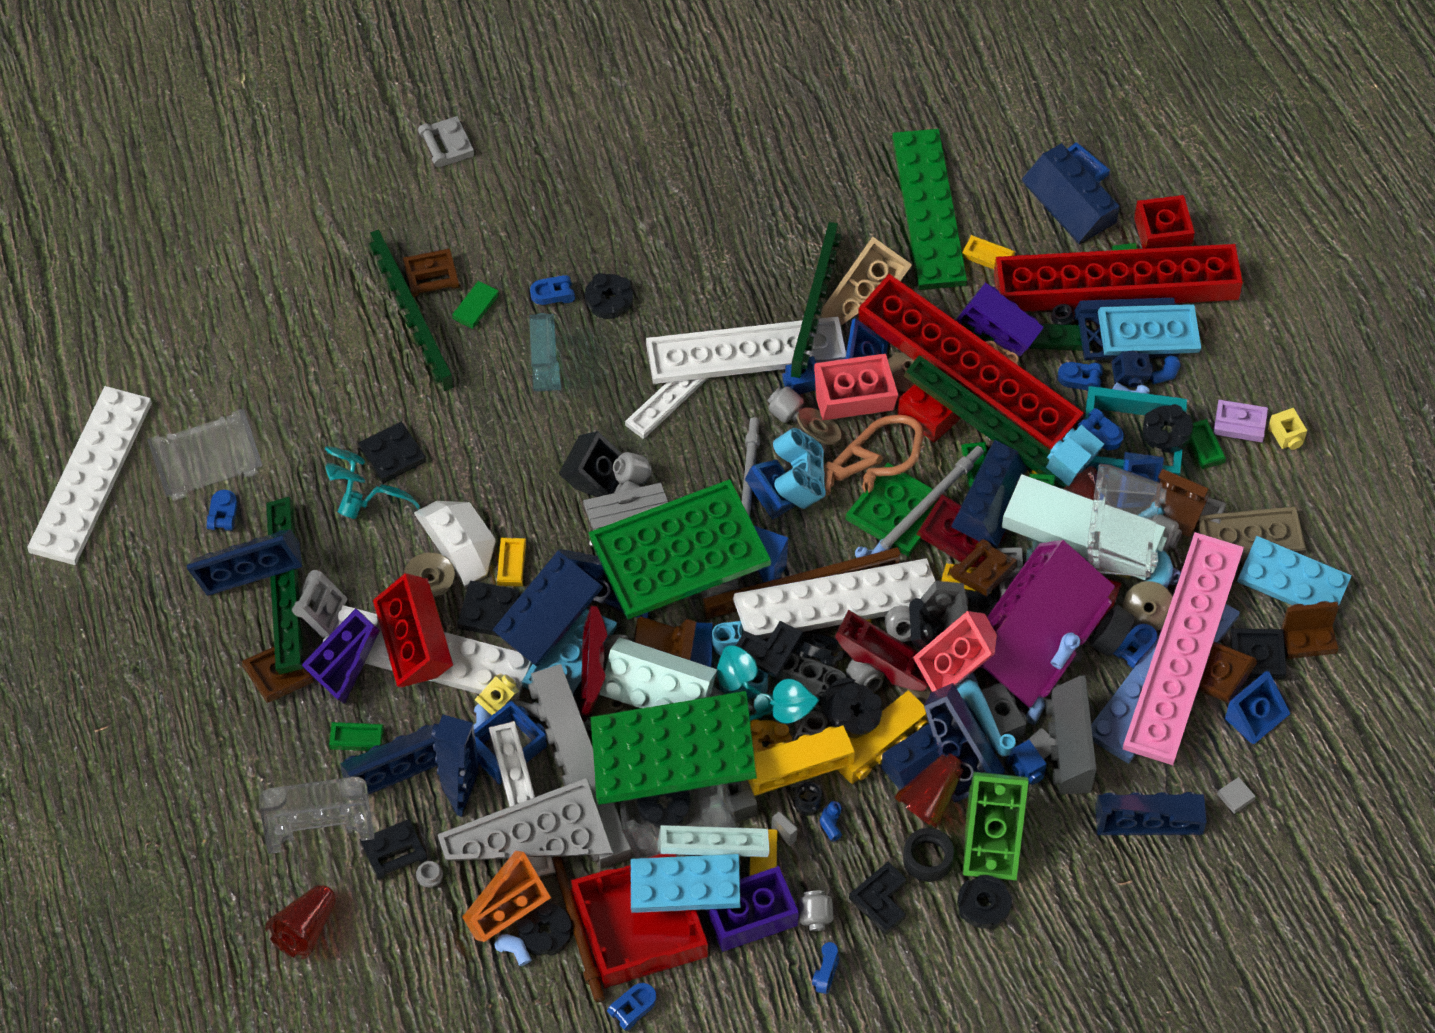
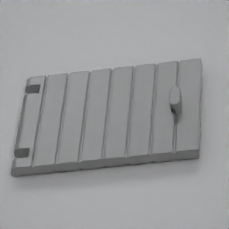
[583,483,668,530]

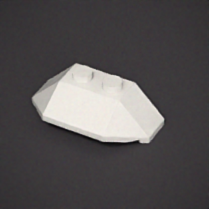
[414,501,496,588]

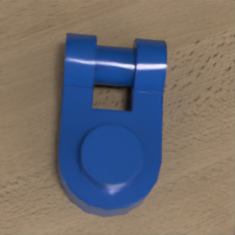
[530,275,576,305]
[1057,362,1103,390]
[1078,408,1123,450]
[207,489,237,531]
[1113,624,1157,669]
[812,942,839,995]
[607,983,656,1031]

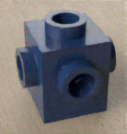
[1112,350,1153,388]

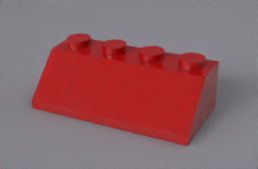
[373,573,453,687]

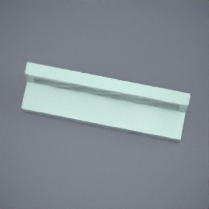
[657,825,769,857]

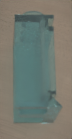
[529,313,561,391]

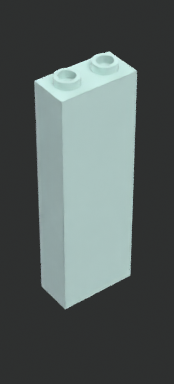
[1002,474,1167,580]

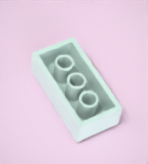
[599,637,717,708]

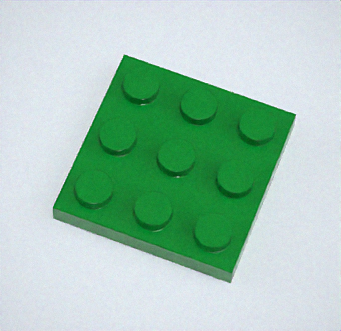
[845,463,940,557]

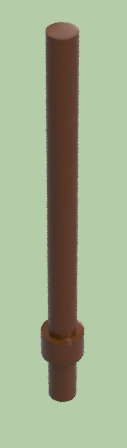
[552,856,605,1003]

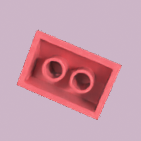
[814,354,898,420]
[913,611,997,692]

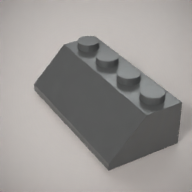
[1045,675,1096,794]

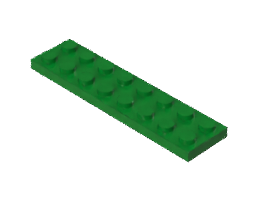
[892,129,967,290]

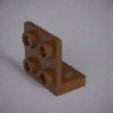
[1148,469,1211,537]
[1281,601,1339,659]
[633,617,696,660]

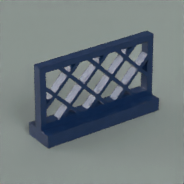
[1075,298,1180,361]

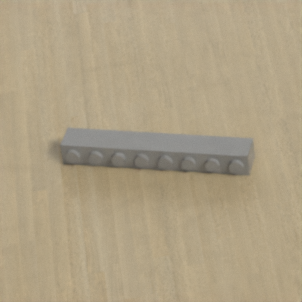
[528,664,631,868]

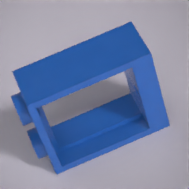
[474,701,547,785]

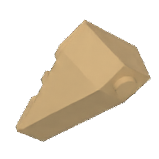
[820,237,912,326]

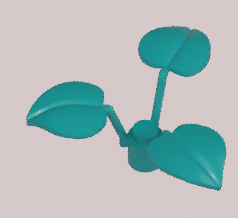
[325,446,420,519]
[717,645,819,723]

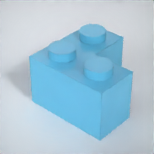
[1046,425,1104,486]

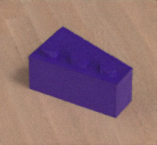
[955,282,1043,357]
[302,608,380,704]

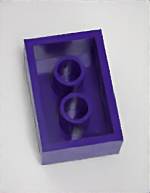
[705,866,799,952]

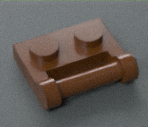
[403,248,459,297]
[949,539,1017,596]

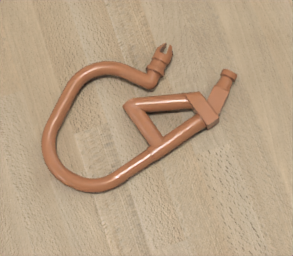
[824,415,924,496]

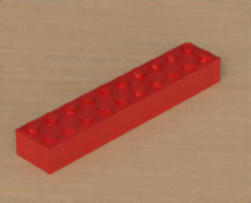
[994,244,1243,312]
[858,274,1084,450]

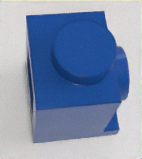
[782,356,816,394]
[1005,740,1047,785]

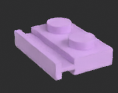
[1214,400,1268,443]

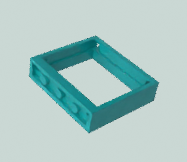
[1081,386,1187,480]

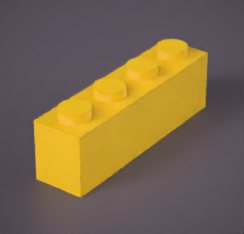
[837,690,929,784]
[748,725,855,796]

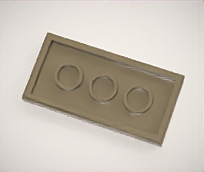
[1197,506,1306,560]

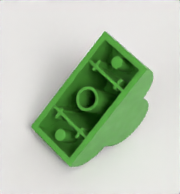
[963,772,1029,880]

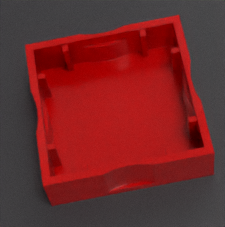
[571,854,708,989]

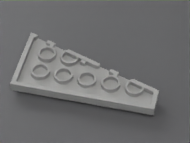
[437,778,614,861]

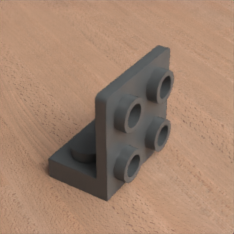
[921,581,968,632]

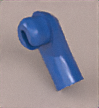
[1150,355,1180,385]
[819,801,842,842]

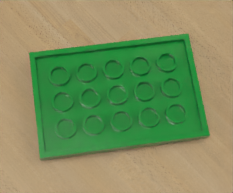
[588,479,771,619]
[591,691,757,805]

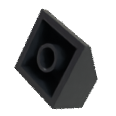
[559,431,622,497]

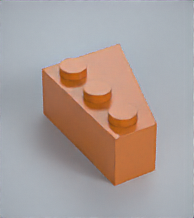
[462,850,551,942]

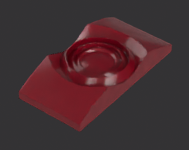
[579,606,608,723]
[835,610,928,691]

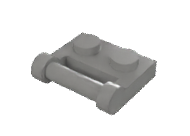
[418,116,474,167]
[292,570,348,638]

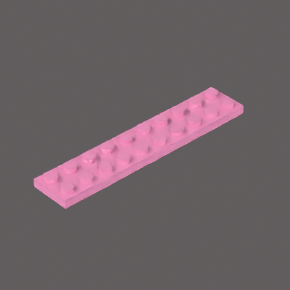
[1123,532,1244,765]

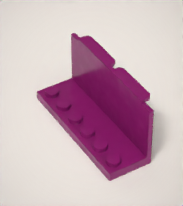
[978,540,1115,707]

